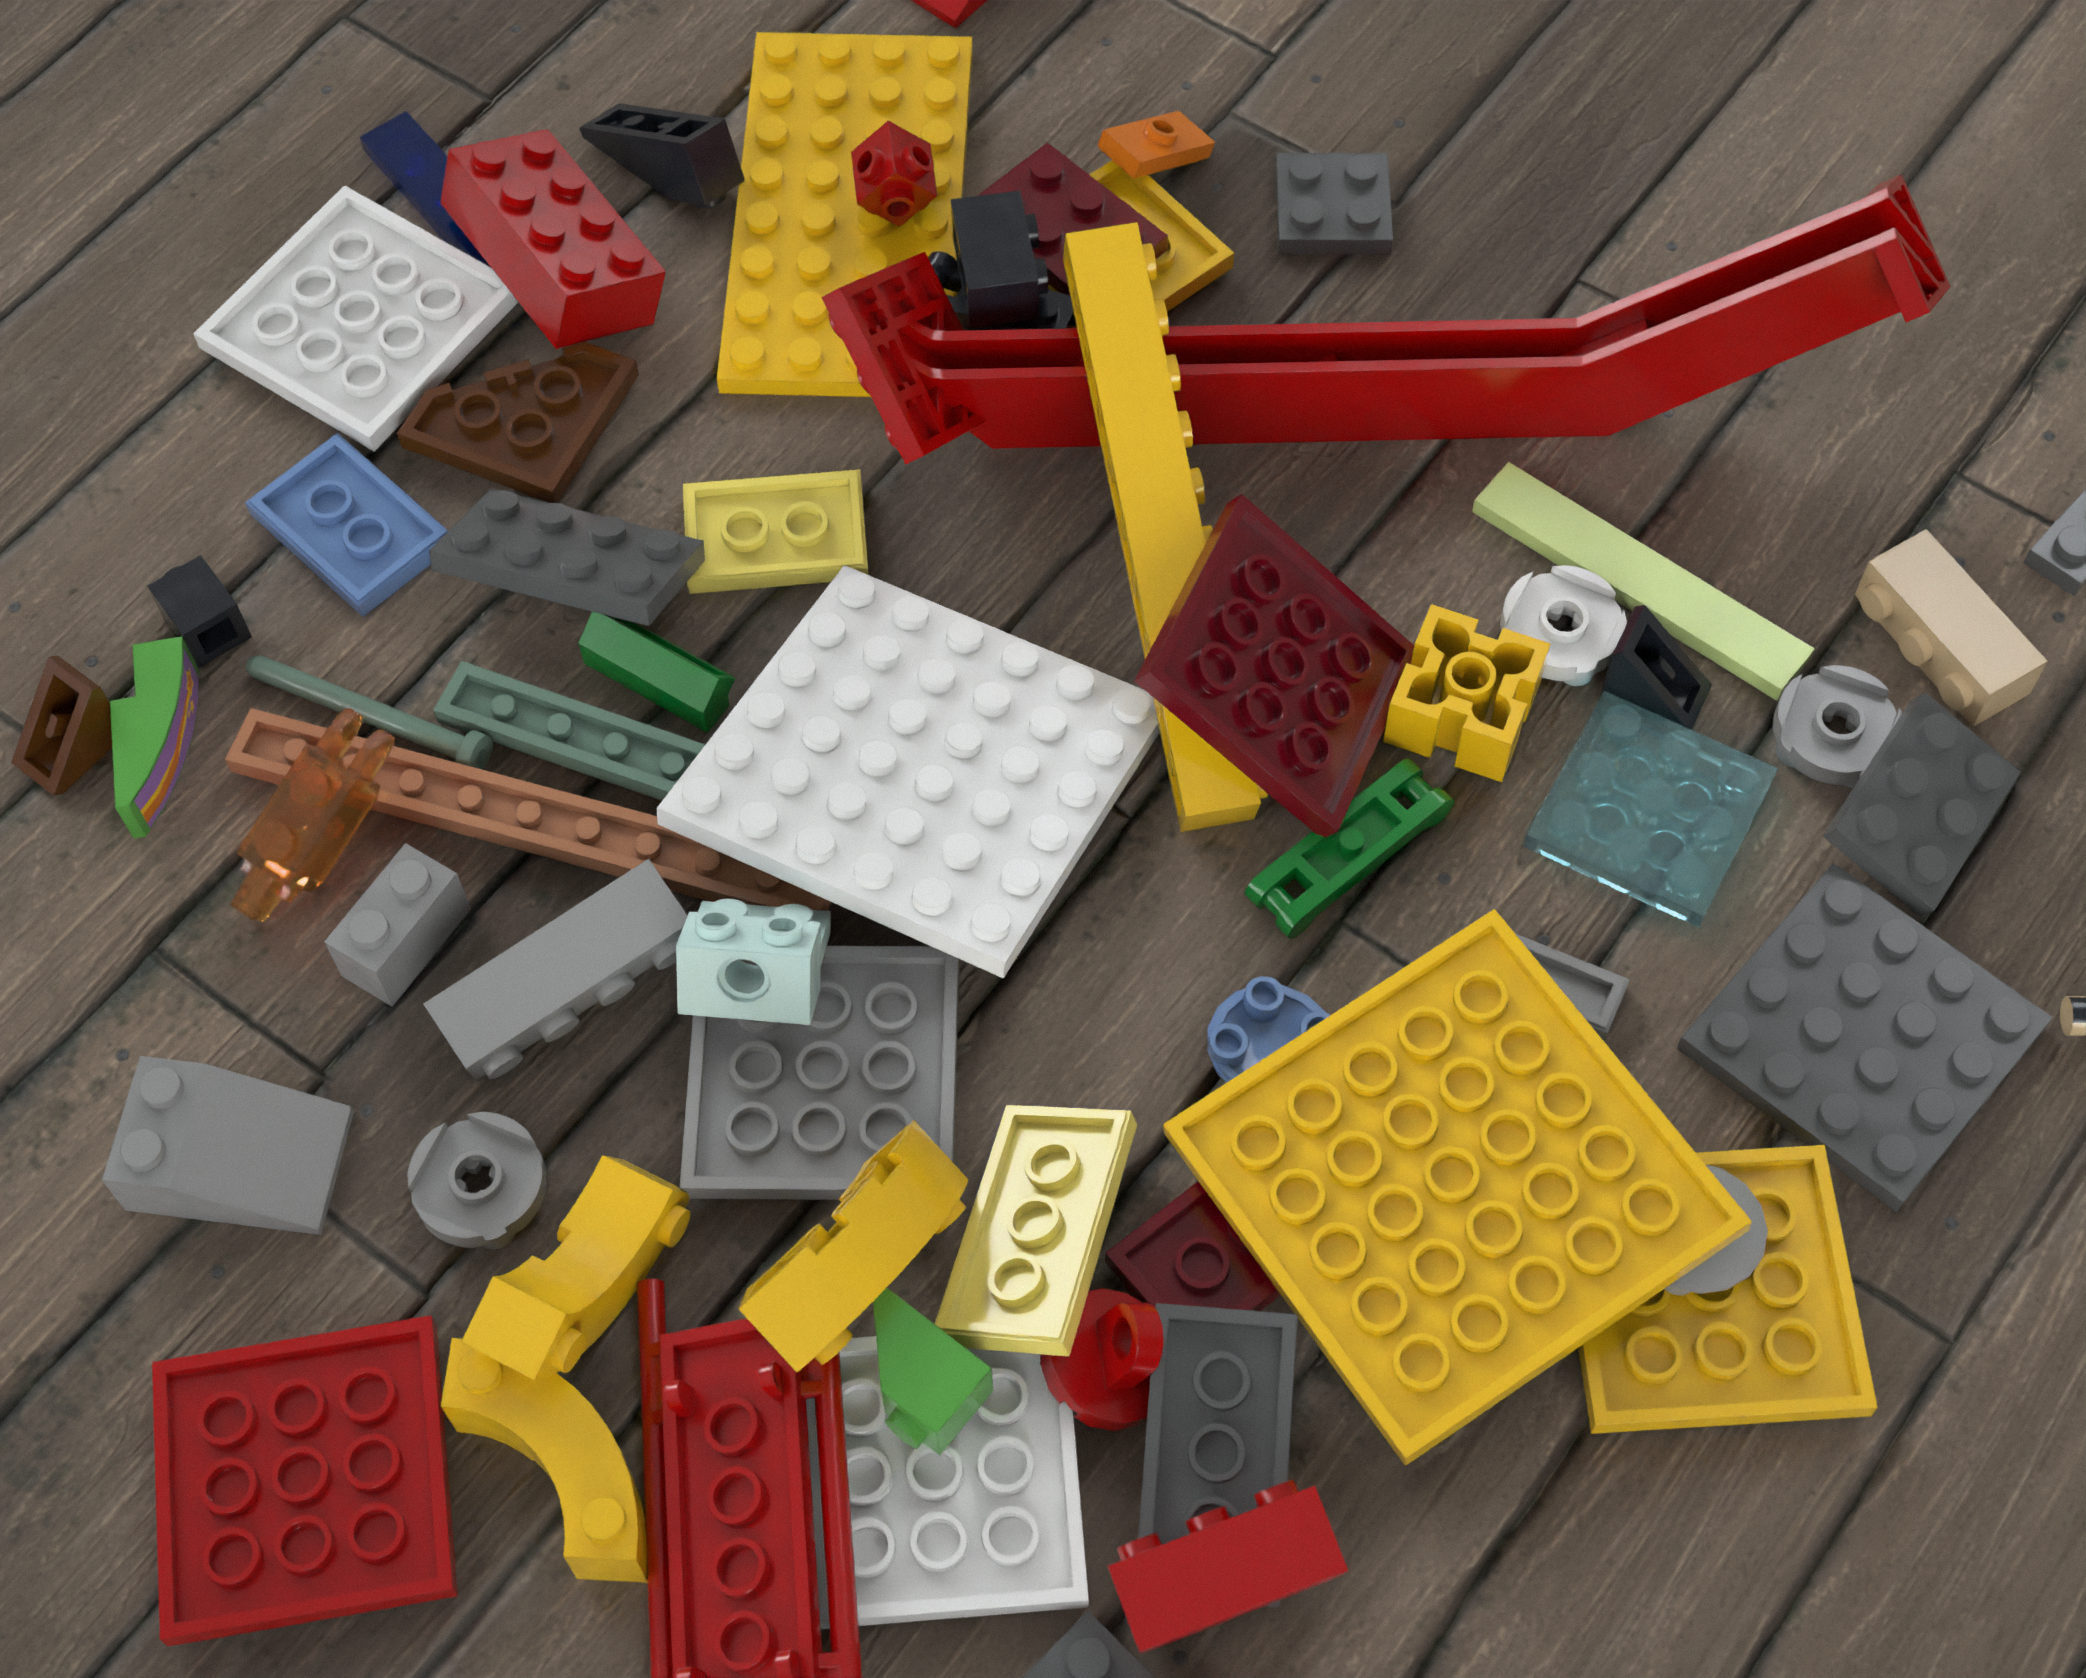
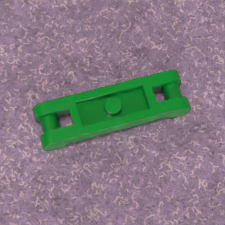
[1244,758,1455,939]

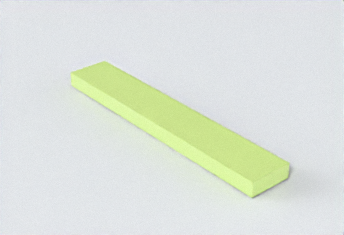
[1472,462,1815,701]

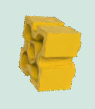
[1383,604,1551,782]

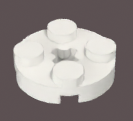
[1500,565,1627,686]

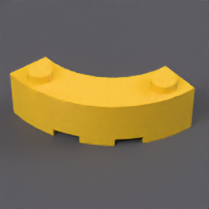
[739,1120,968,1372]
[461,1155,690,1380]
[441,1338,647,1583]

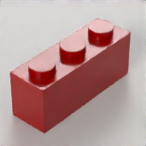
[1107,1479,1349,1655]

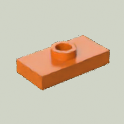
[1097,111,1216,179]

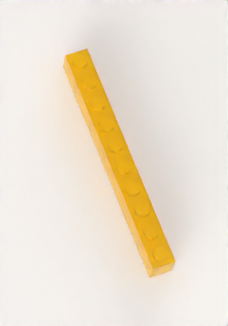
[1063,222,1268,832]

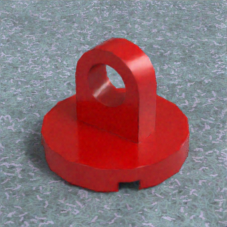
[1040,1288,1164,1431]

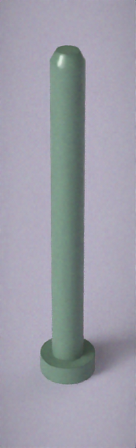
[246,655,493,770]

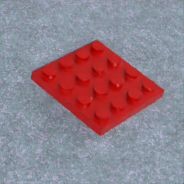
[152,1315,458,1647]

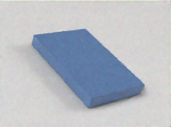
[245,433,448,617]

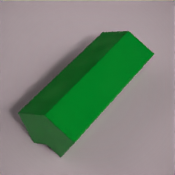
[578,612,735,733]

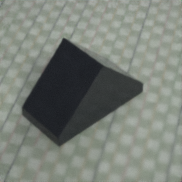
[1599,605,1712,733]

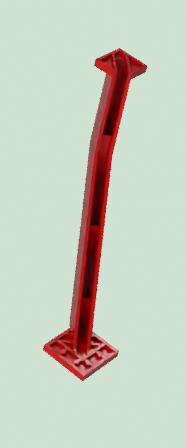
[821,174,1951,465]

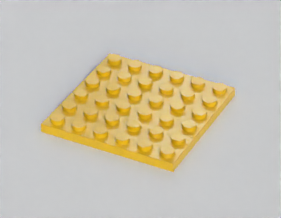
[1163,909,1752,1466]

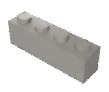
[423,859,688,1081]

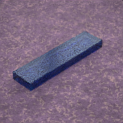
[360,111,490,267]

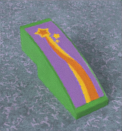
[110,636,199,839]

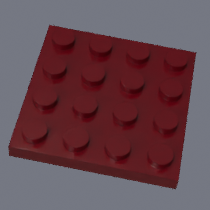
[1134,494,1414,838]

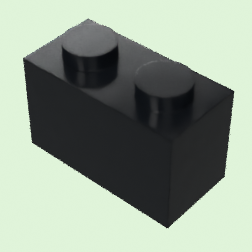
[950,191,1049,328]

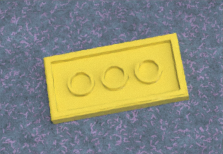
[935,1105,1137,1357]

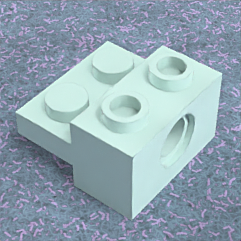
[676,899,831,1025]

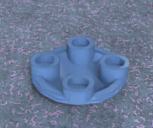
[1207,976,1331,1083]

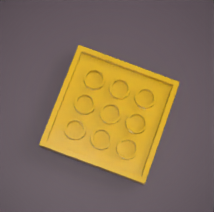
[1578,1145,1878,1434]

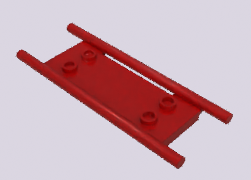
[637,1278,862,1678]

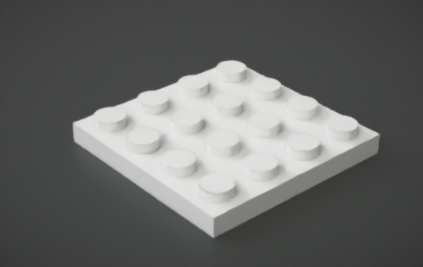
[193,185,518,452]
[806,1336,1089,1629]

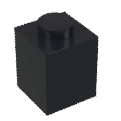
[147,555,252,668]

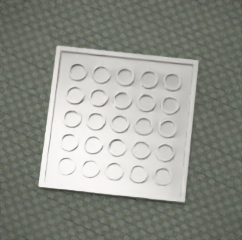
[657,565,1160,978]

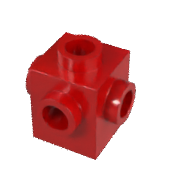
[851,120,938,227]

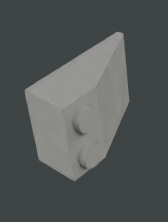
[102,1056,354,1235]

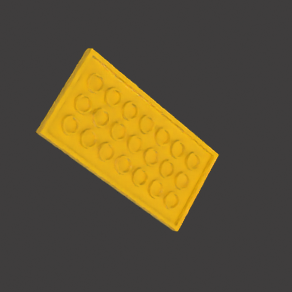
[717,32,973,397]

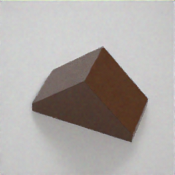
[11,656,112,795]

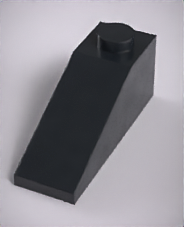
[579,103,745,208]

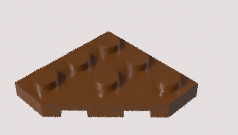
[397,342,639,503]

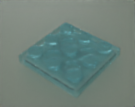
[1523,691,1778,928]

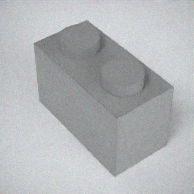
[324,843,471,1007]

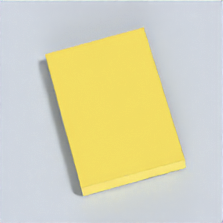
[683,469,869,594]

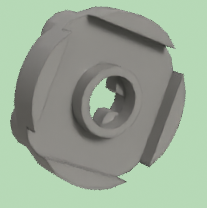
[1773,665,1902,788]
[407,1112,547,1250]

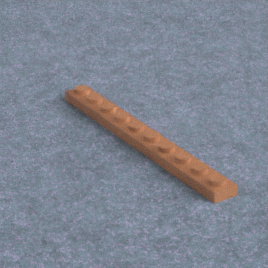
[225,708,831,911]

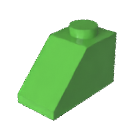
[873,1288,994,1456]

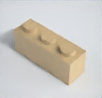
[1855,529,2048,727]

